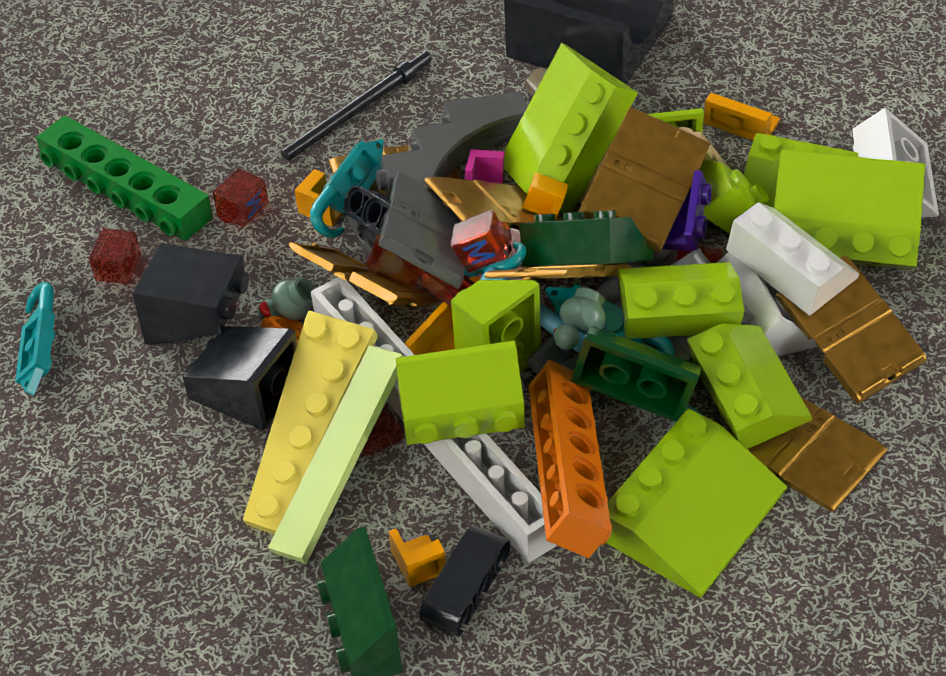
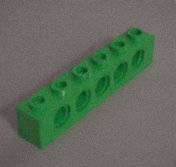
[36,115,213,241]

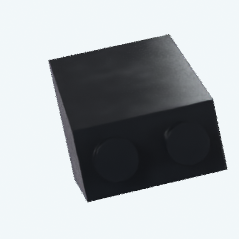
[132,243,249,345]
[182,326,297,430]

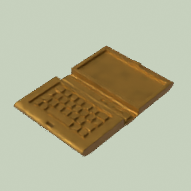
[579,106,711,253]
[424,177,561,229]
[289,242,436,308]
[775,255,927,404]
[484,262,631,280]
[726,396,887,512]

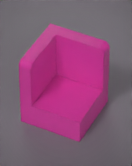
[465,149,505,184]

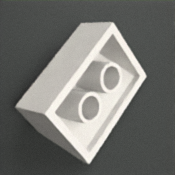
[852,108,939,217]
[726,202,859,316]
[717,252,818,356]

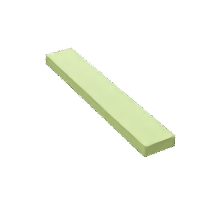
[268,345,404,564]

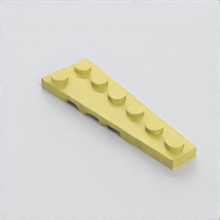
[243,311,378,534]

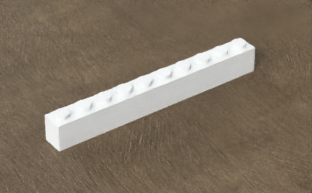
[311,277,557,563]

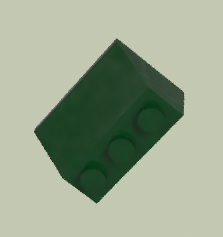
[519,210,653,267]
[571,326,701,422]
[316,526,403,676]

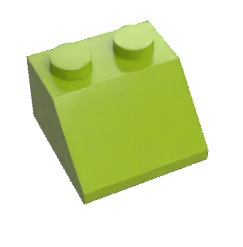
[698,160,769,234]

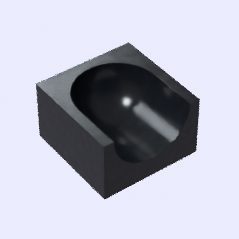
[504,0,674,85]

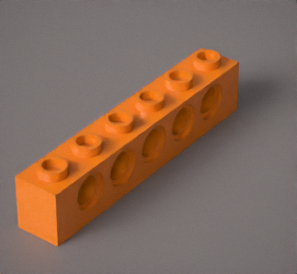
[529,360,612,558]

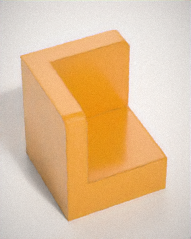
[295,169,344,227]
[522,172,568,219]
[388,528,446,588]

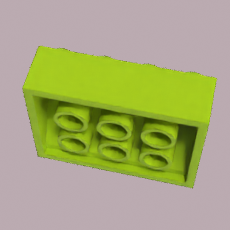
[504,43,638,213]
[774,149,925,270]
[606,408,787,598]

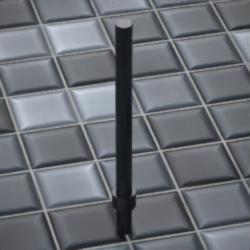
[280,51,432,161]

